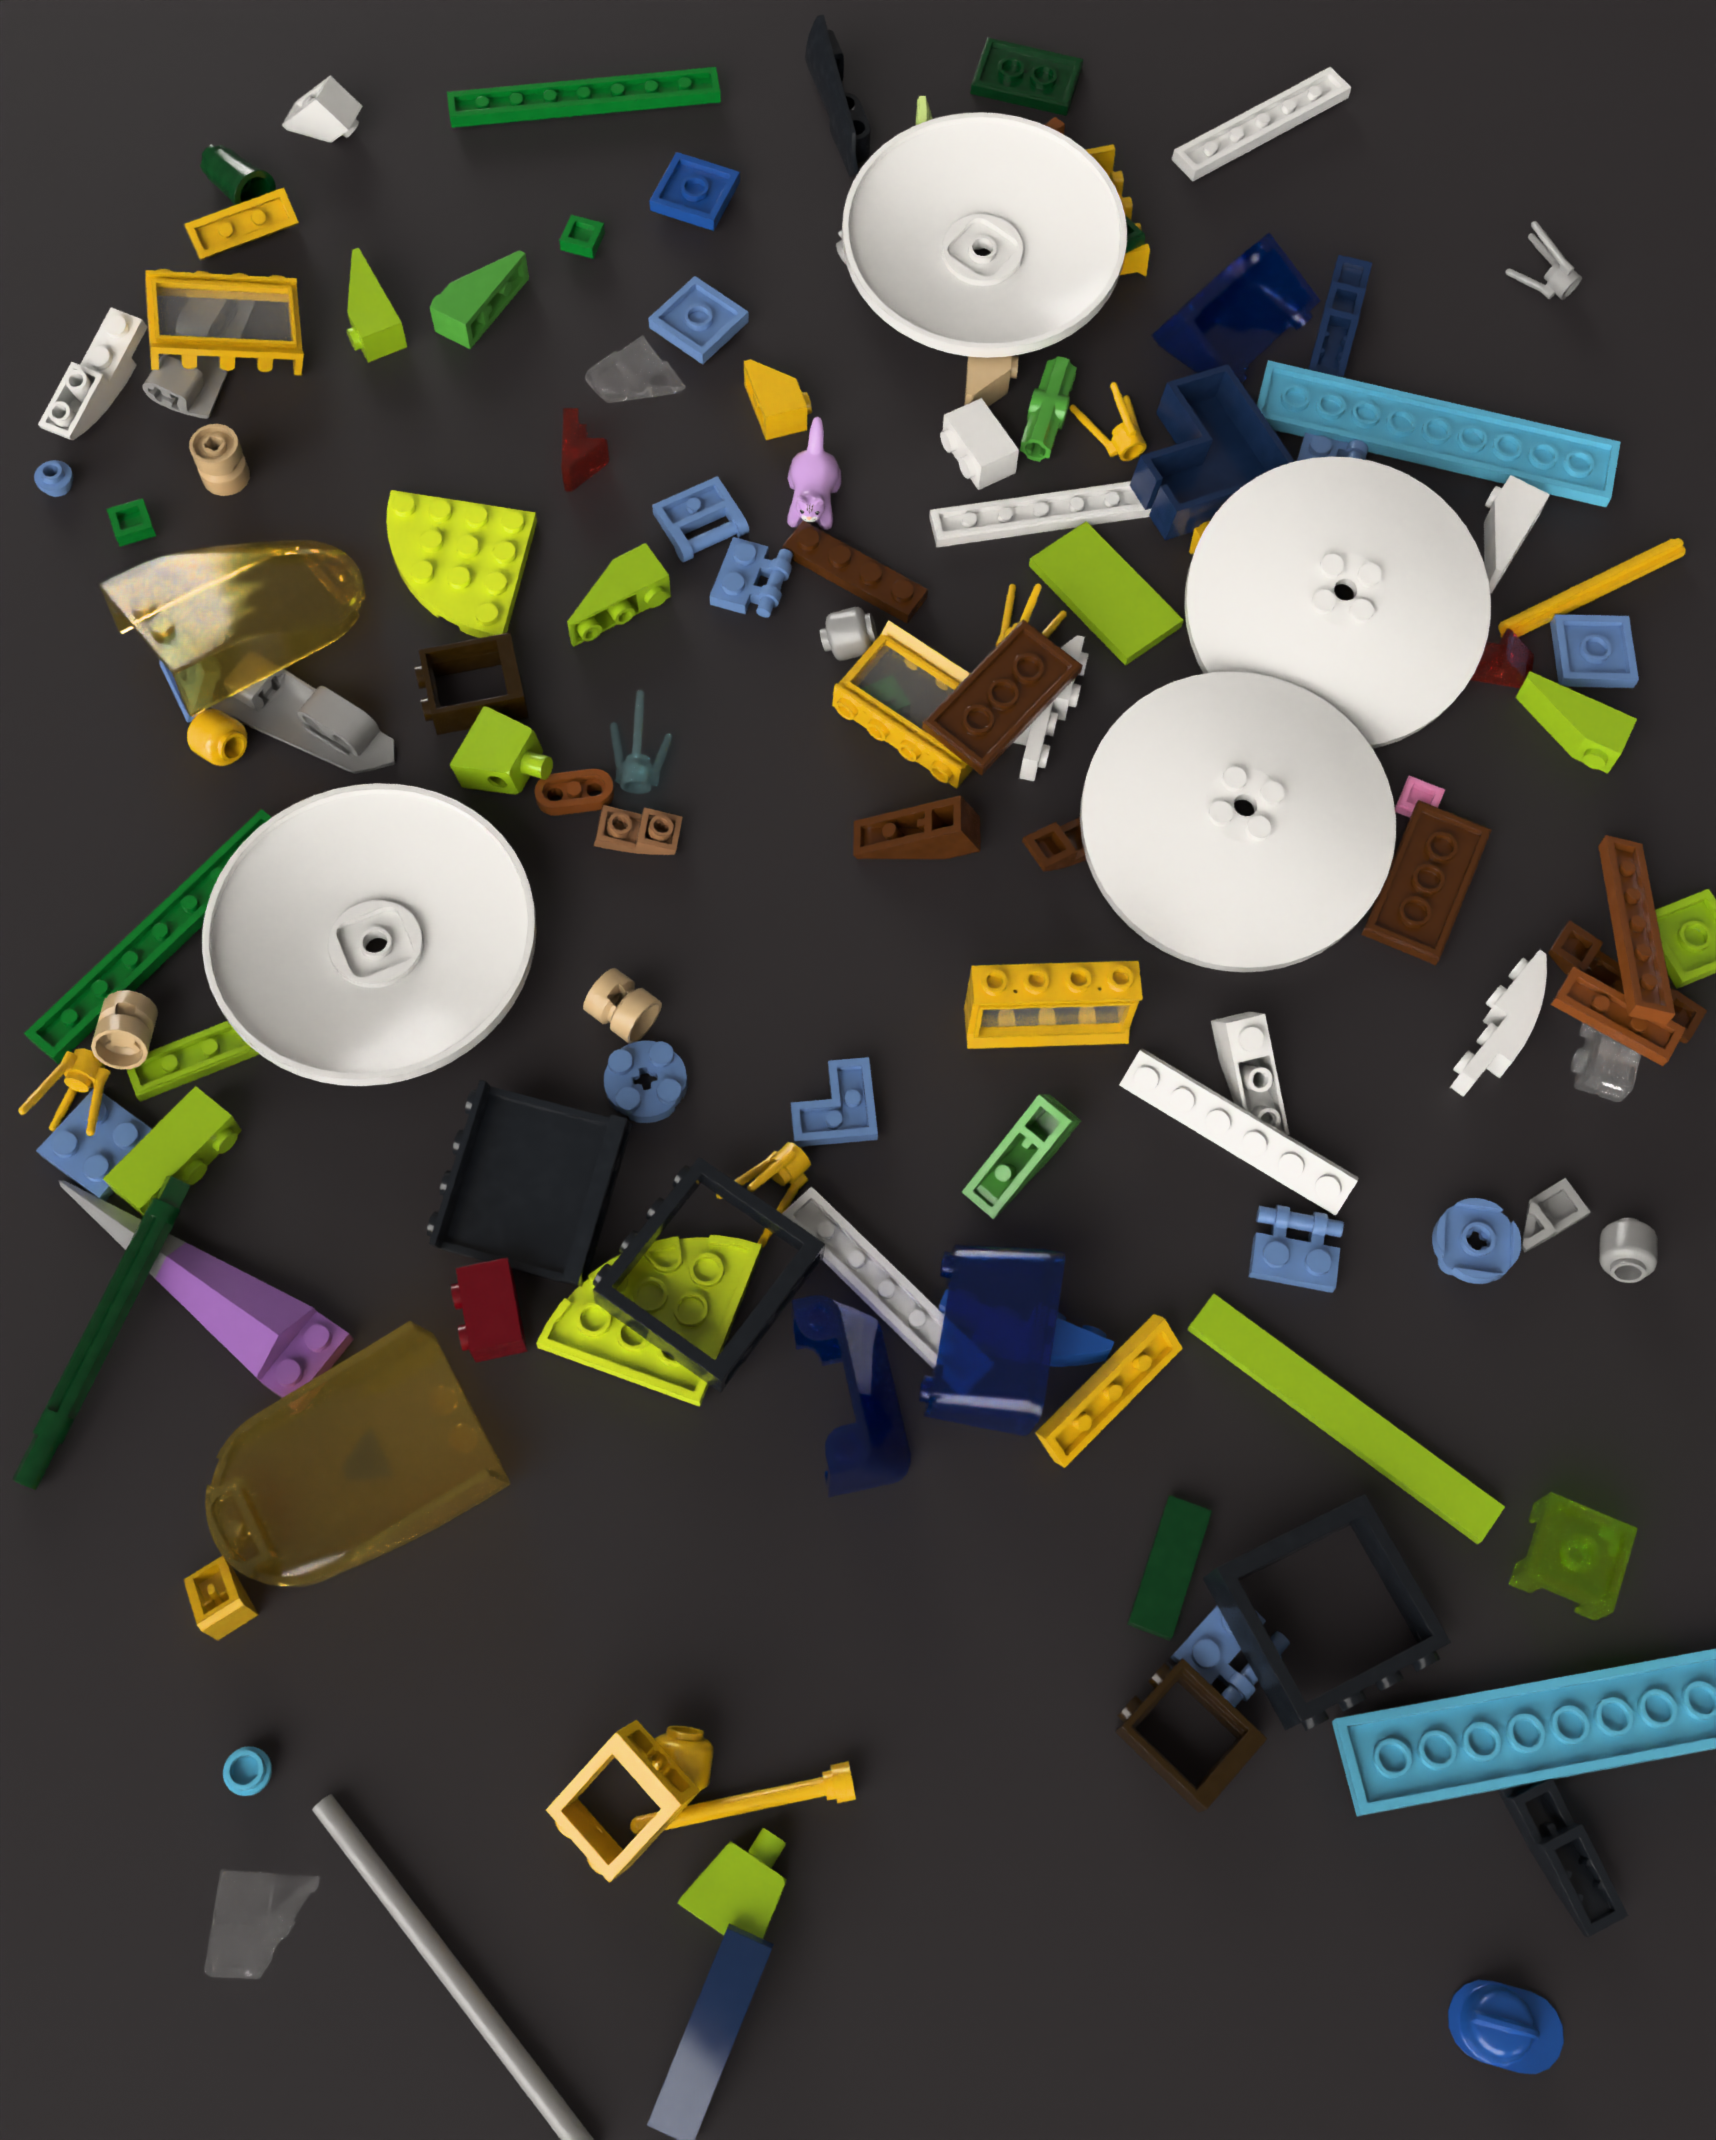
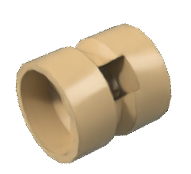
[189,424,250,496]
[583,968,662,1044]
[91,990,158,1069]

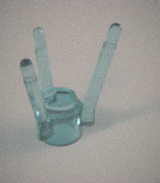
[610,690,672,794]

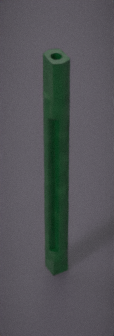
[12,1176,191,1490]

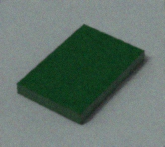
[970,38,1083,116]

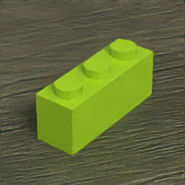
[103,1086,242,1216]

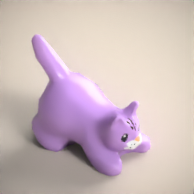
[787,417,841,530]

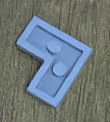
[791,1057,878,1147]

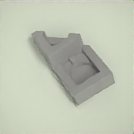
[1521,1178,1590,1252]

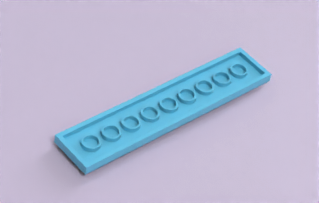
[1257,360,1621,507]
[1332,1649,1716,1817]

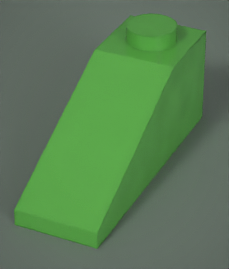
[430,250,529,349]
[962,1094,1081,1219]

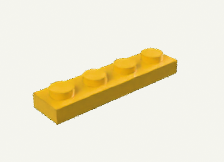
[1035,1314,1183,1468]

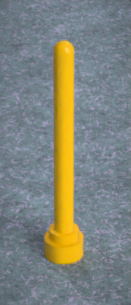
[630,1761,856,1835]

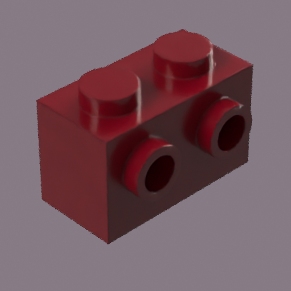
[451,1257,528,1363]

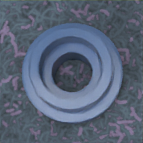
[34,460,73,497]

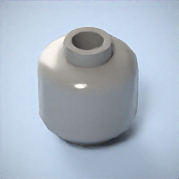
[820,607,878,661]
[1599,1218,1658,1283]

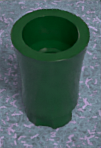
[200,144,276,205]

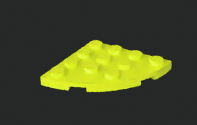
[386,490,537,638]
[536,1235,762,1407]

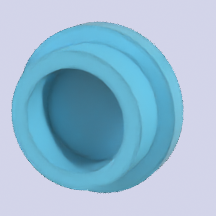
[223,1746,272,1796]

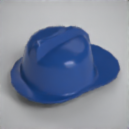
[1448,1980,1564,2074]

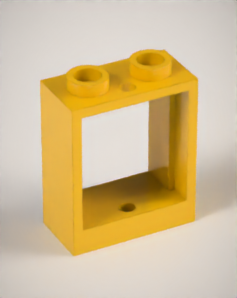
[546,1719,700,1883]

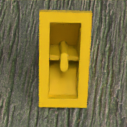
[183,1555,259,1641]

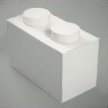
[940,398,1019,490]

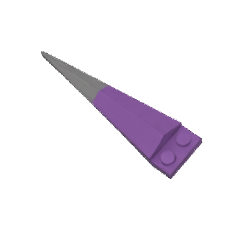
[59,1181,354,1409]

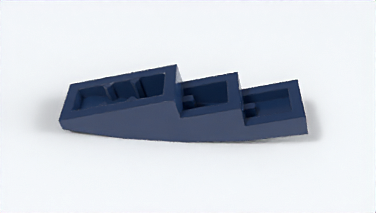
[1308,255,1372,377]
[647,1924,774,2140]

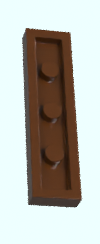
[783,521,928,624]

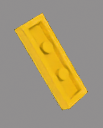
[184,187,299,261]

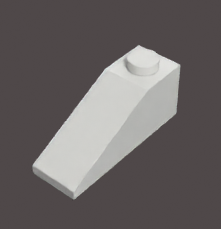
[1484,475,1550,594]

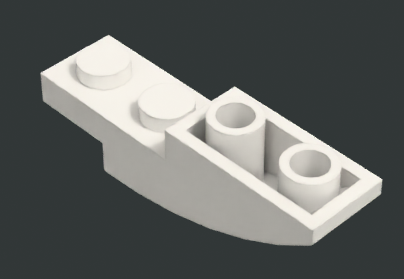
[38,307,148,441]
[1013,635,1089,781]
[1450,950,1547,1097]

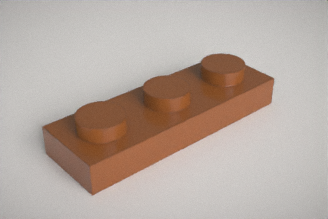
[1551,967,1686,1066]

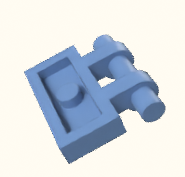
[710,537,793,618]
[1248,1205,1344,1293]
[1170,1605,1290,1707]

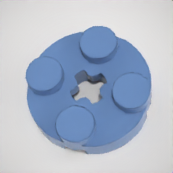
[604,1041,687,1123]
[1432,1198,1521,1284]

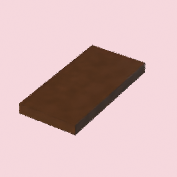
[922,619,1083,776]
[1361,800,1492,965]

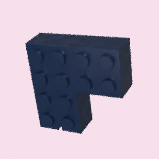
[1129,364,1295,541]

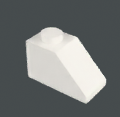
[282,75,363,143]

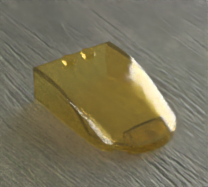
[99,540,366,717]
[205,1321,511,1587]

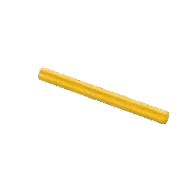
[1498,538,1686,641]

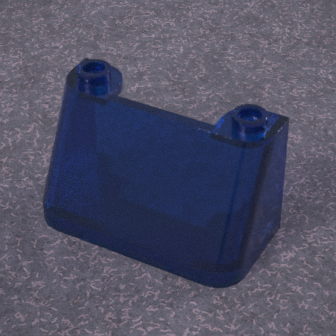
[1151,233,1321,383]
[919,1244,1065,1436]
[792,1295,911,1497]

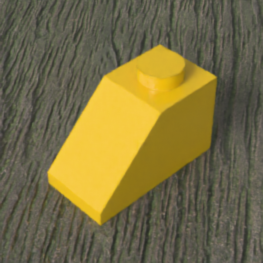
[744,359,812,441]

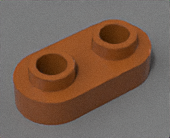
[534,769,614,816]

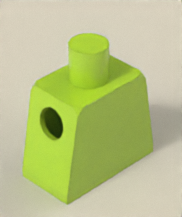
[450,706,553,795]
[678,1828,787,1939]

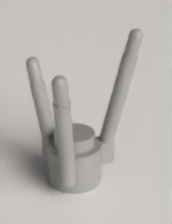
[1506,221,1582,300]

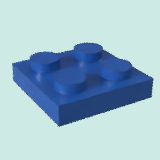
[649,152,740,231]

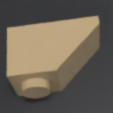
[964,356,1019,407]

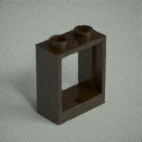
[414,632,529,735]
[1115,1658,1267,1813]

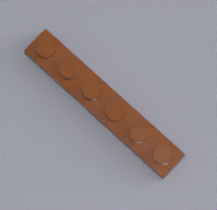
[1598,835,1675,1025]

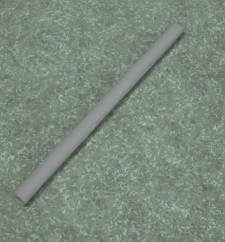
[312,1794,594,2140]

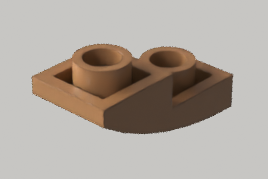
[594,805,683,855]

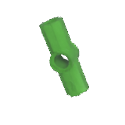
[1020,356,1077,462]

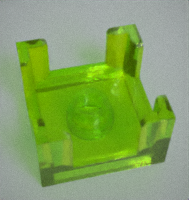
[1509,1492,1638,1621]

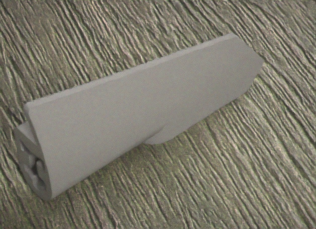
[143,298,255,419]
[210,650,395,774]

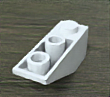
[1211,1012,1290,1135]

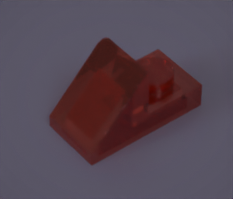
[561,408,609,491]
[1470,628,1534,688]

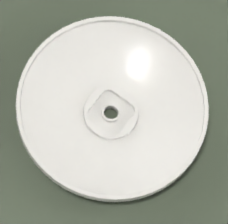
[842,112,1127,358]
[1185,456,1491,749]
[1080,671,1396,972]
[202,783,537,1086]

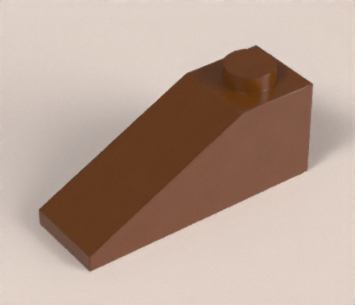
[853,795,981,859]

